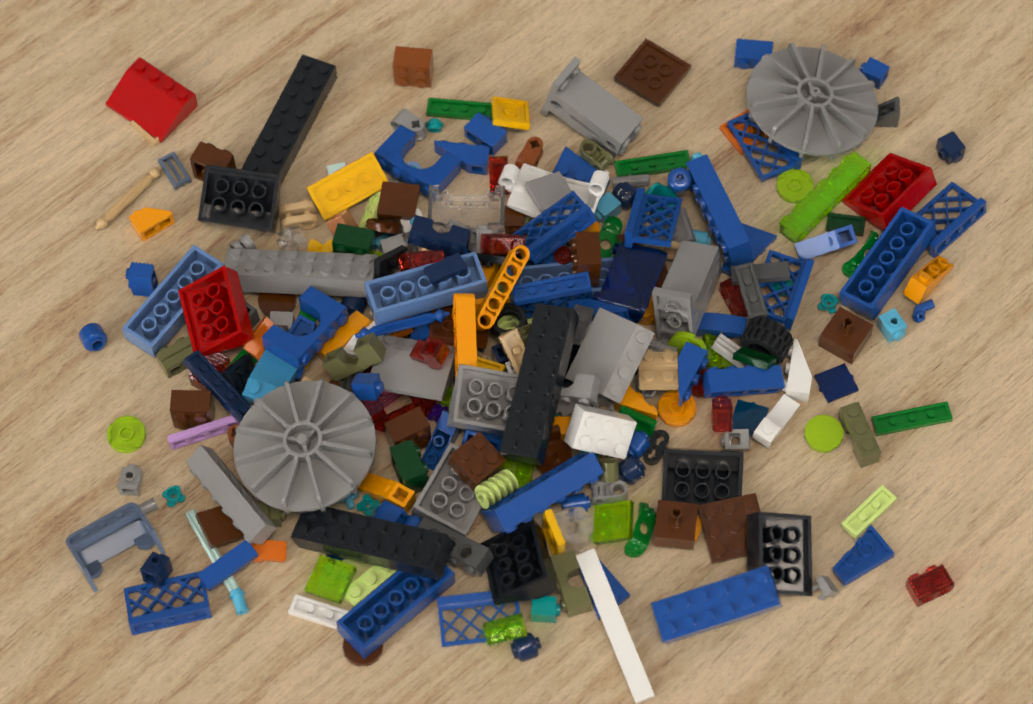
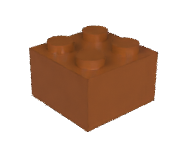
[393,46,434,88]

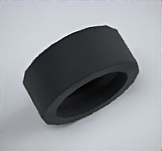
[491,303,528,339]

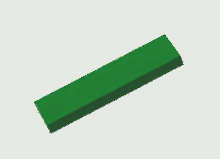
[426,98,492,120]
[614,150,690,177]
[871,401,953,437]

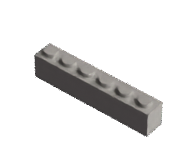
[186,445,277,545]

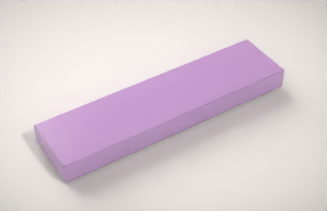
[167,415,240,450]

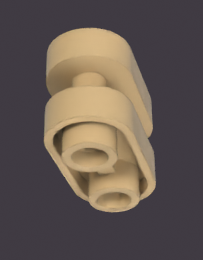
[279,200,319,233]

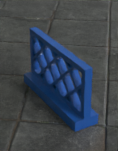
[727,112,802,182]
[916,182,986,258]
[624,187,682,248]
[511,191,597,265]
[759,250,814,330]
[512,271,593,321]
[123,571,212,636]
[437,591,523,647]

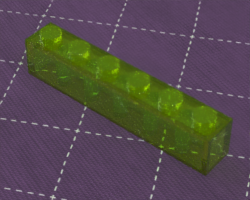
[779,151,871,244]

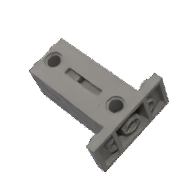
[540,57,643,159]
[652,240,721,344]

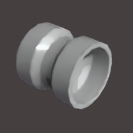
[230,233,256,249]

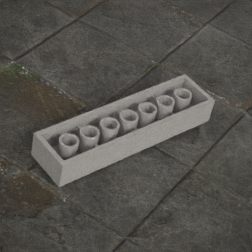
[223,248,379,297]

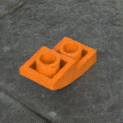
[250,540,287,563]

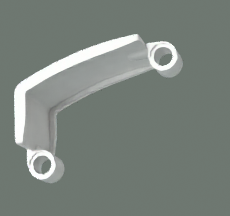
[498,164,609,224]

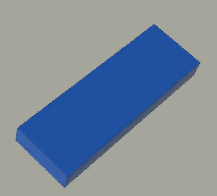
[197,540,259,592]

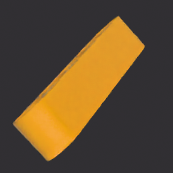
[476,245,530,331]
[453,293,477,380]

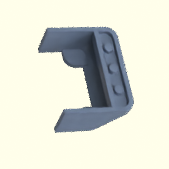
[66,503,166,593]

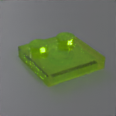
[593,500,634,545]
[304,555,357,604]

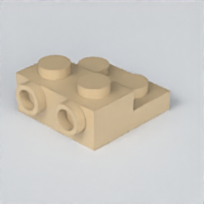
[638,349,678,390]

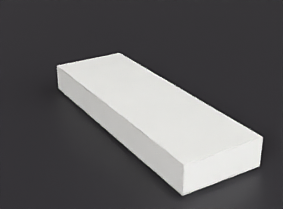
[288,594,349,629]

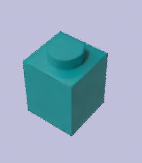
[531,596,561,623]

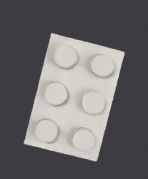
[564,404,637,459]

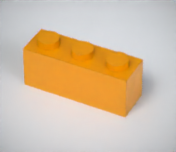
[317,310,372,361]

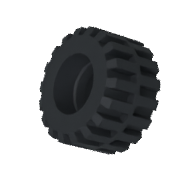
[739,316,794,365]

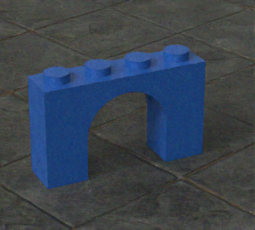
[374,125,462,200]
[262,286,348,370]

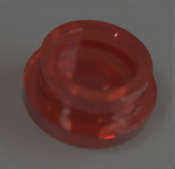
[553,246,571,264]

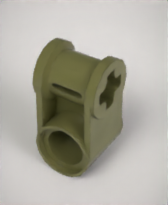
[579,139,614,171]
[597,455,619,482]

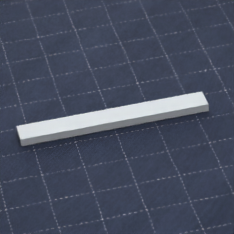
[576,548,655,704]

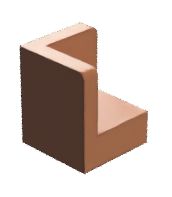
[326,209,358,236]

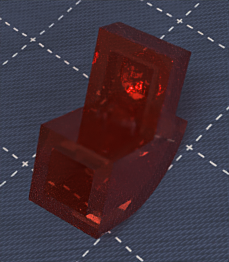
[489,156,509,196]
[409,336,450,370]

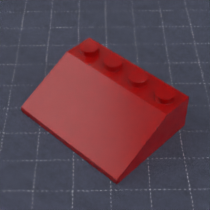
[105,57,198,143]
[842,153,937,230]
[178,265,255,356]

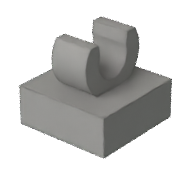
[812,575,840,600]

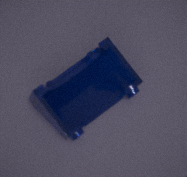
[592,241,668,324]

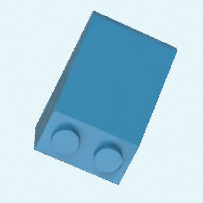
[242,349,299,405]

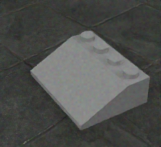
[565,307,655,404]
[371,335,455,401]
[447,364,519,436]
[411,442,482,536]

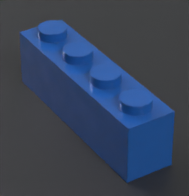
[701,365,785,398]

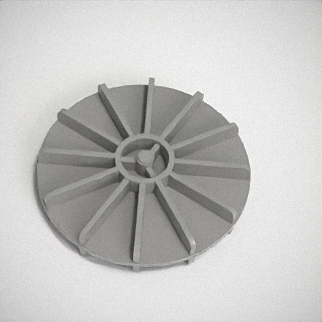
[746,43,879,160]
[233,378,376,514]

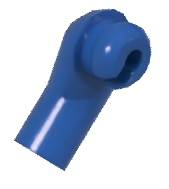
[912,299,935,323]

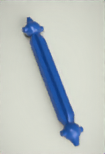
[355,309,450,338]

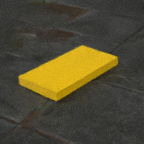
[306,152,389,221]

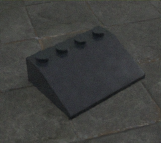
[198,164,281,233]
[662,447,744,505]
[747,512,813,596]
[480,519,558,605]

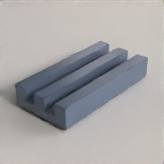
[158,152,192,190]

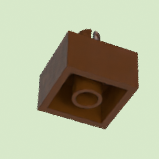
[818,307,873,365]
[653,500,698,550]

